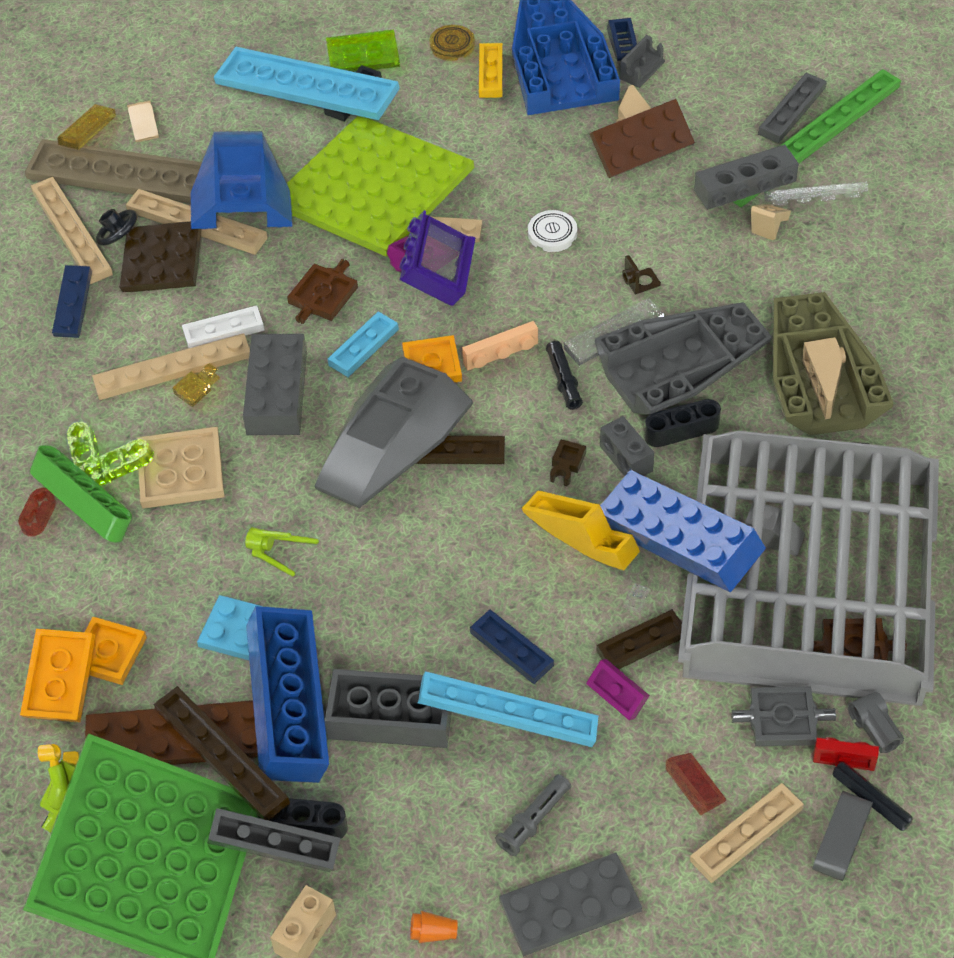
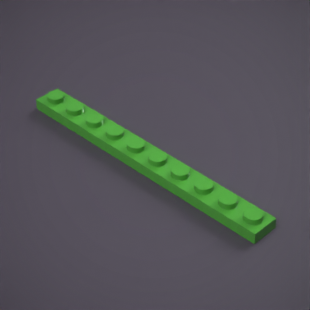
[733,69,901,208]

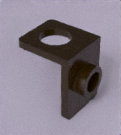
[622,255,661,295]

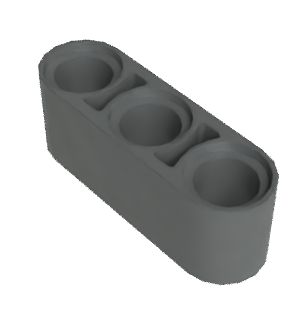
[812,791,873,881]

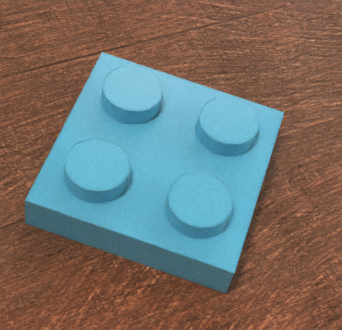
[197,595,263,660]

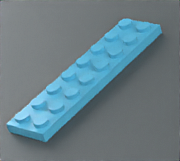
[214,47,400,120]

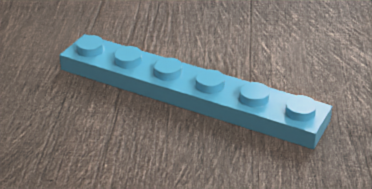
[418,671,599,747]

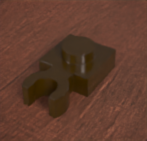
[550,439,587,487]

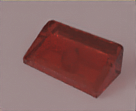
[665,753,726,816]

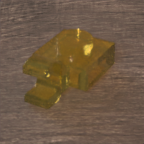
[172,363,220,407]

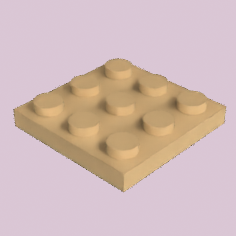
[137,427,225,509]

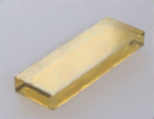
[57,104,116,150]

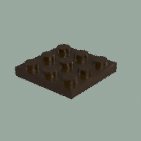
[119,221,202,292]

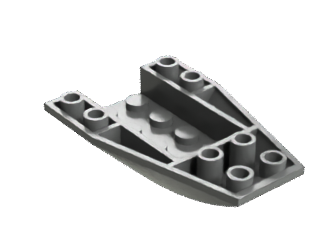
[595,302,772,415]
[315,357,473,508]

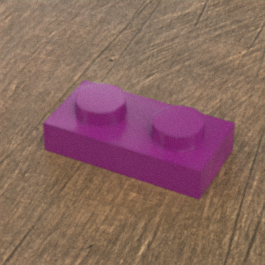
[586,659,650,720]

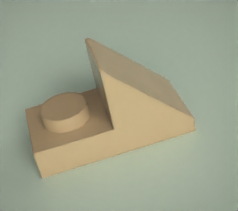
[127,101,159,142]
[751,204,791,240]

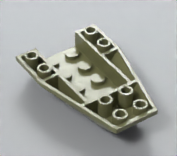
[773,292,894,435]

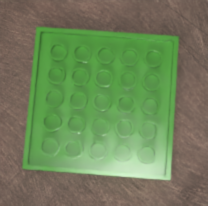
[23,734,257,958]

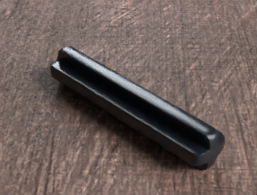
[832,762,913,831]

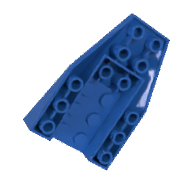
[512,0,620,115]

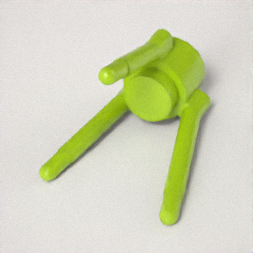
[245,527,319,576]

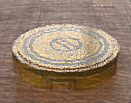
[429,24,475,61]

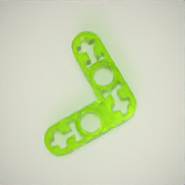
[67,421,154,486]

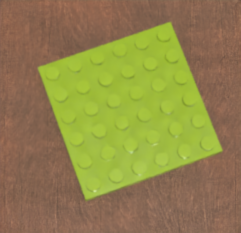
[287,116,475,257]

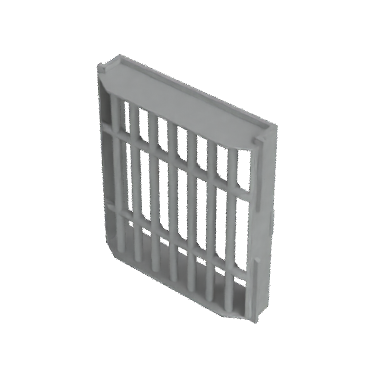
[678,431,939,706]

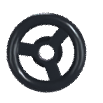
[96,209,138,246]

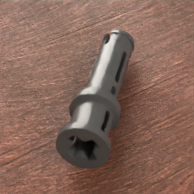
[495,774,571,856]

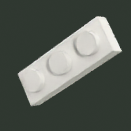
[182,306,264,348]

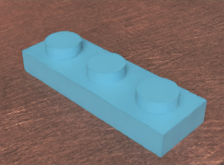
[327,311,399,377]

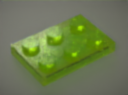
[326,29,400,72]

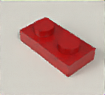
[813,737,879,771]

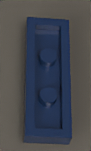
[52,265,92,338]
[470,609,554,684]

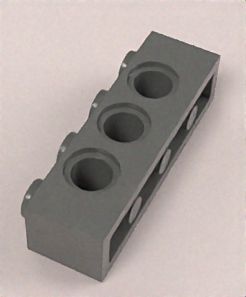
[694,144,799,210]

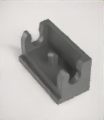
[620,35,665,88]

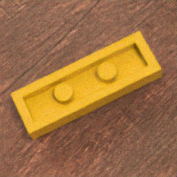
[479,43,503,98]

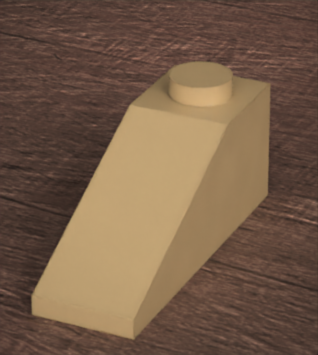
[802,337,846,419]

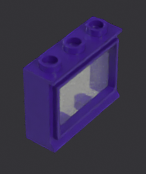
[399,210,476,306]

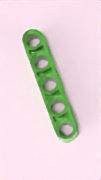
[30,445,132,542]

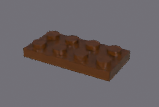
[589,99,695,178]

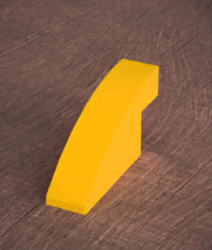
[521,490,640,570]

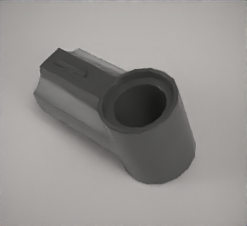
[848,692,904,753]

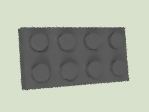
[499,853,642,957]

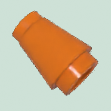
[410,911,458,943]

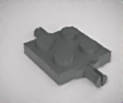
[731,686,836,746]

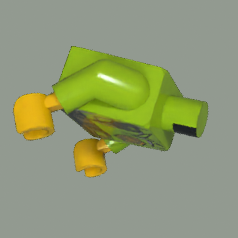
[38,744,79,833]

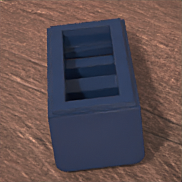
[607,18,637,61]

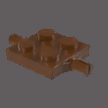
[287,259,358,324]
[813,618,907,661]

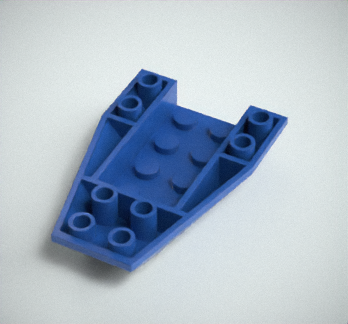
[190,131,292,229]

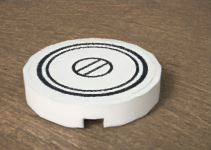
[528,210,577,252]

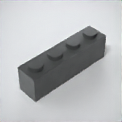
[207,808,340,872]

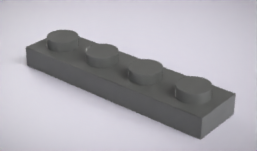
[758,72,827,143]

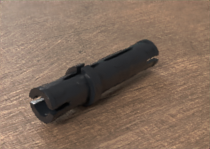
[546,341,583,410]

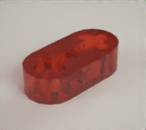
[18,488,56,537]

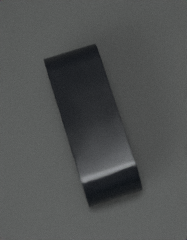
[644,399,721,447]
[256,798,348,839]

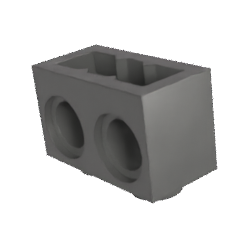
[600,416,654,476]

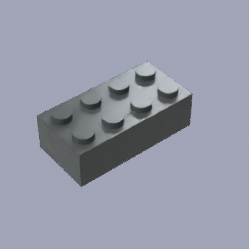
[243,334,307,435]
[325,669,452,748]

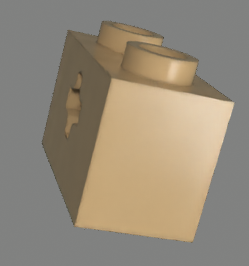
[270,885,336,958]

